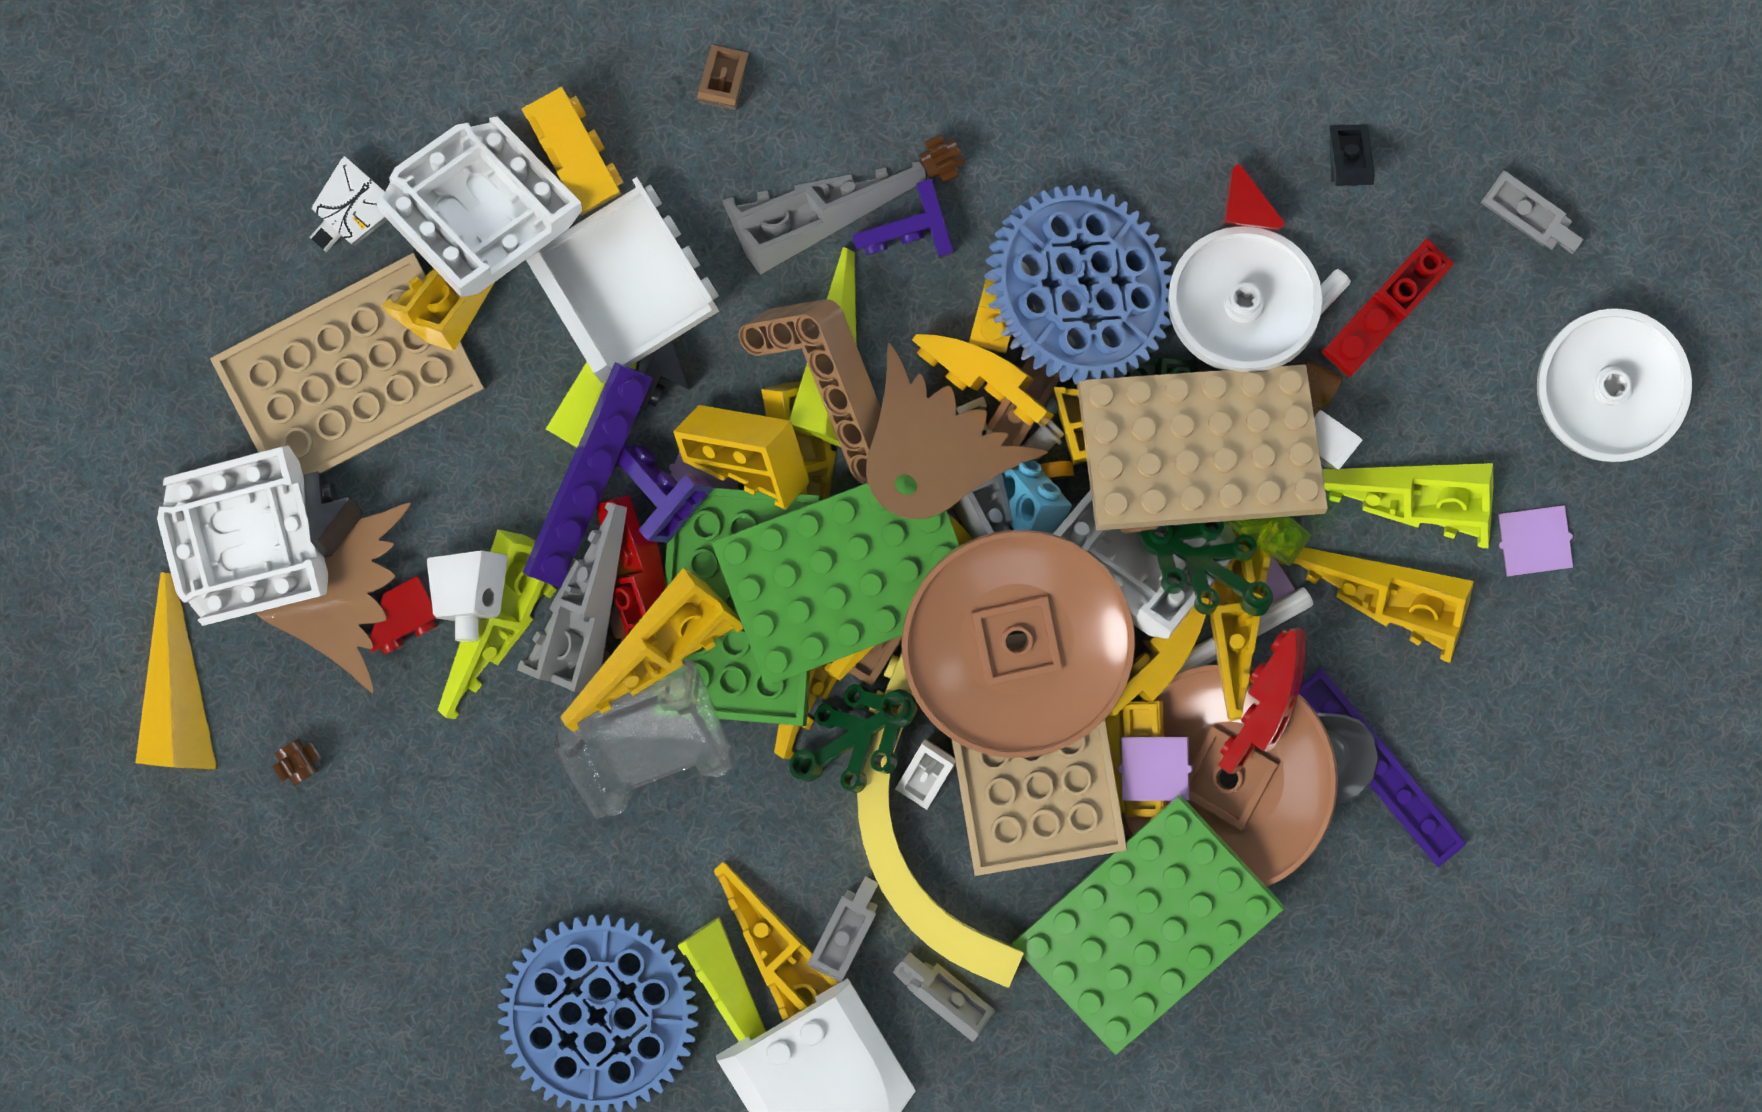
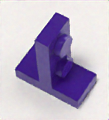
[852,179,953,259]
[617,445,714,543]

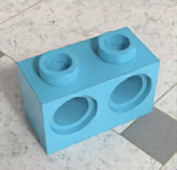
[1002,460,1072,534]

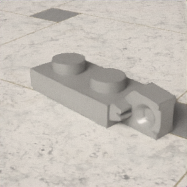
[1480,170,1584,254]
[807,876,878,983]
[893,952,995,1042]

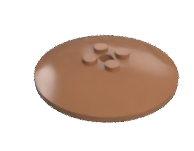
[902,530,1135,758]
[1121,664,1338,887]

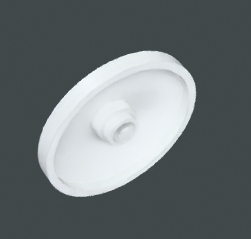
[1168,226,1322,372]
[1537,309,1692,462]

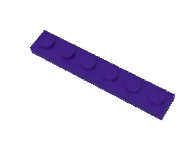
[523,362,653,588]

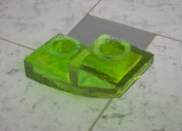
[1223,516,1312,566]

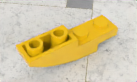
[912,334,1054,427]
[1108,598,1209,716]

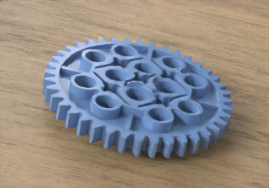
[985,185,1172,385]
[498,914,699,1112]

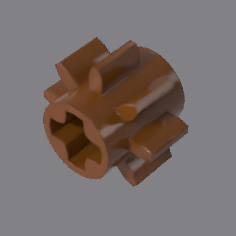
[918,134,965,184]
[272,738,321,786]

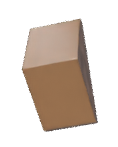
[697,45,749,110]

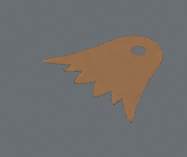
[866,343,1048,519]
[255,502,411,693]

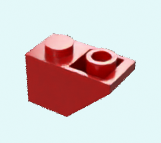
[370,576,438,655]

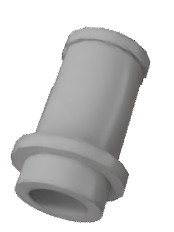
[1021,419,1065,462]

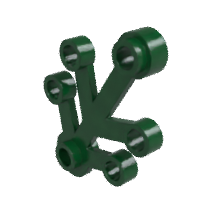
[1140,521,1273,616]
[789,684,917,793]

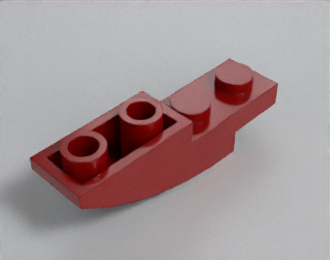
[1321,238,1454,378]
[595,494,665,636]
[1218,628,1306,774]

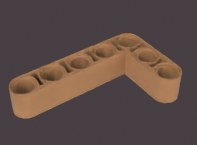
[739,299,881,484]

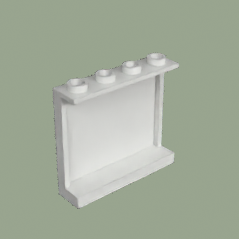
[526,177,719,383]

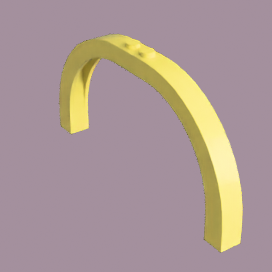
[857,653,1024,988]

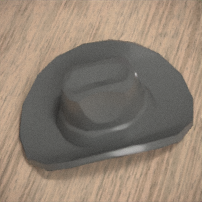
[1316,713,1378,804]

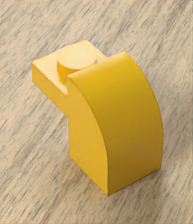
[969,271,1011,354]

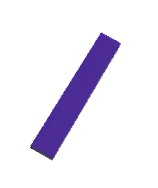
[1299,667,1467,868]

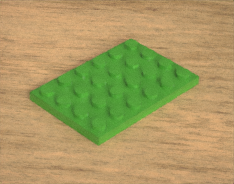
[711,474,960,687]
[655,488,823,726]
[1012,794,1284,1055]

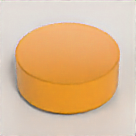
[1040,461,1075,480]

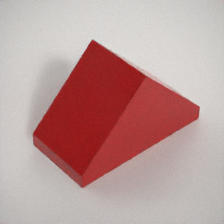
[1223,164,1285,231]

